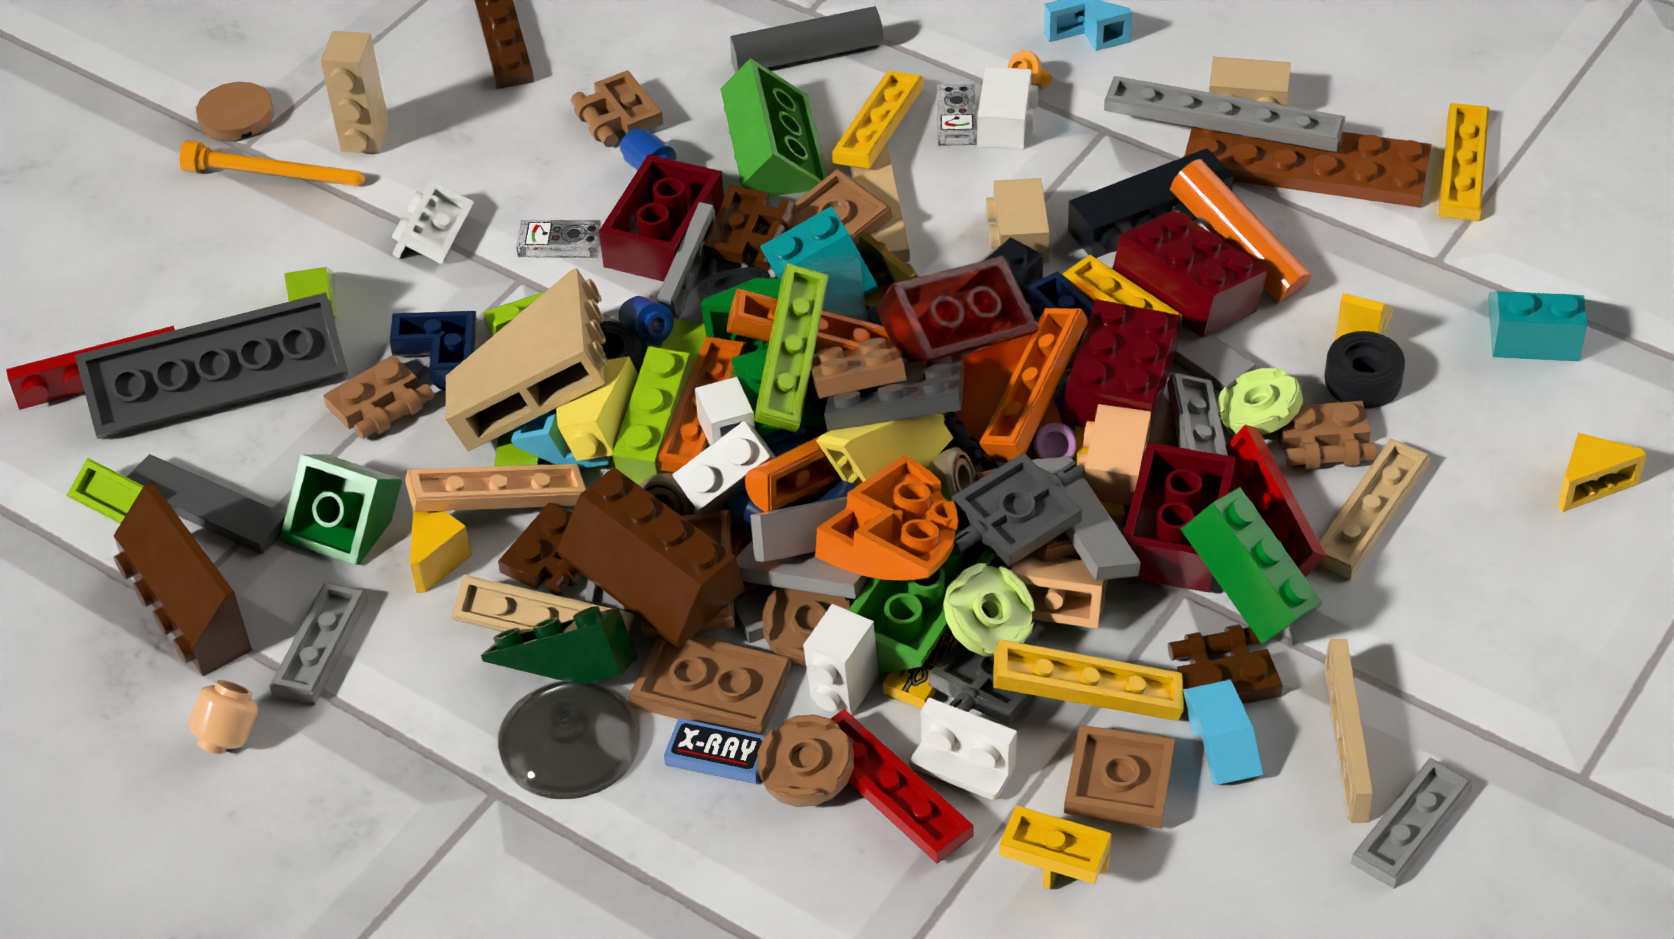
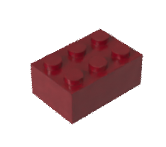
[599,154,724,282]
[1112,210,1268,337]
[1063,299,1180,438]
[1123,442,1236,593]

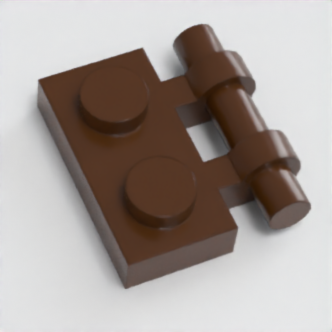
[703,185,796,271]
[498,503,583,596]
[1168,624,1283,704]

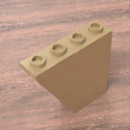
[446,268,608,452]

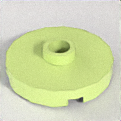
[1216,368,1303,436]
[943,563,1035,656]

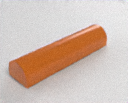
[1170,159,1312,303]
[727,289,903,358]
[979,308,1088,464]
[745,432,841,512]

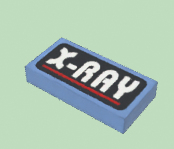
[664,718,765,784]

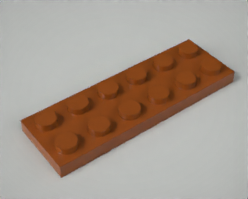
[1184,127,1432,208]

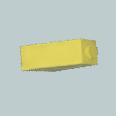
[556,356,639,461]
[816,413,953,487]

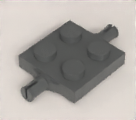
[951,452,1084,567]
[928,619,1045,727]

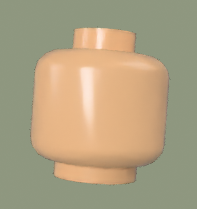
[188,680,258,754]

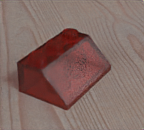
[876,256,1039,363]

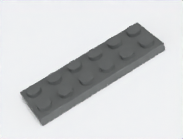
[75,292,349,439]

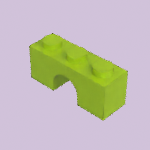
[612,346,693,485]

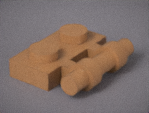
[571,70,663,147]
[323,355,434,440]
[1278,401,1377,469]

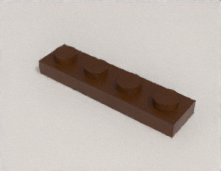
[474,0,534,89]

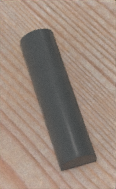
[730,6,883,73]

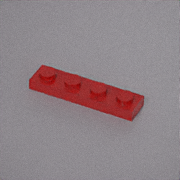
[6,325,175,410]
[1226,424,1326,578]
[830,709,974,864]

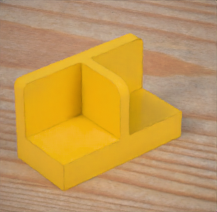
[999,805,1111,890]

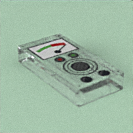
[937,84,977,146]
[516,220,601,258]

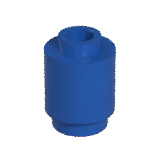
[620,128,677,171]
[618,296,674,344]

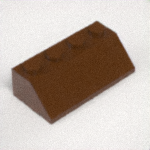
[557,467,745,648]
[113,482,252,676]

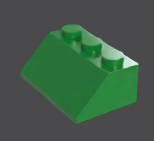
[1180,487,1323,644]

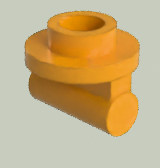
[1008,50,1052,88]

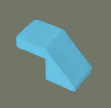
[1044,0,1132,51]
[511,408,612,469]
[1183,680,1264,785]

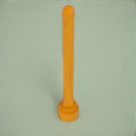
[179,140,364,186]

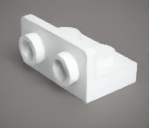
[391,180,474,264]
[910,698,1017,800]

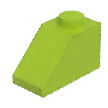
[284,267,337,318]

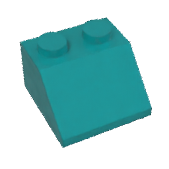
[760,206,879,314]
[1488,291,1587,361]

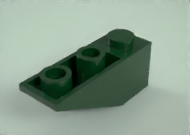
[480,606,638,685]

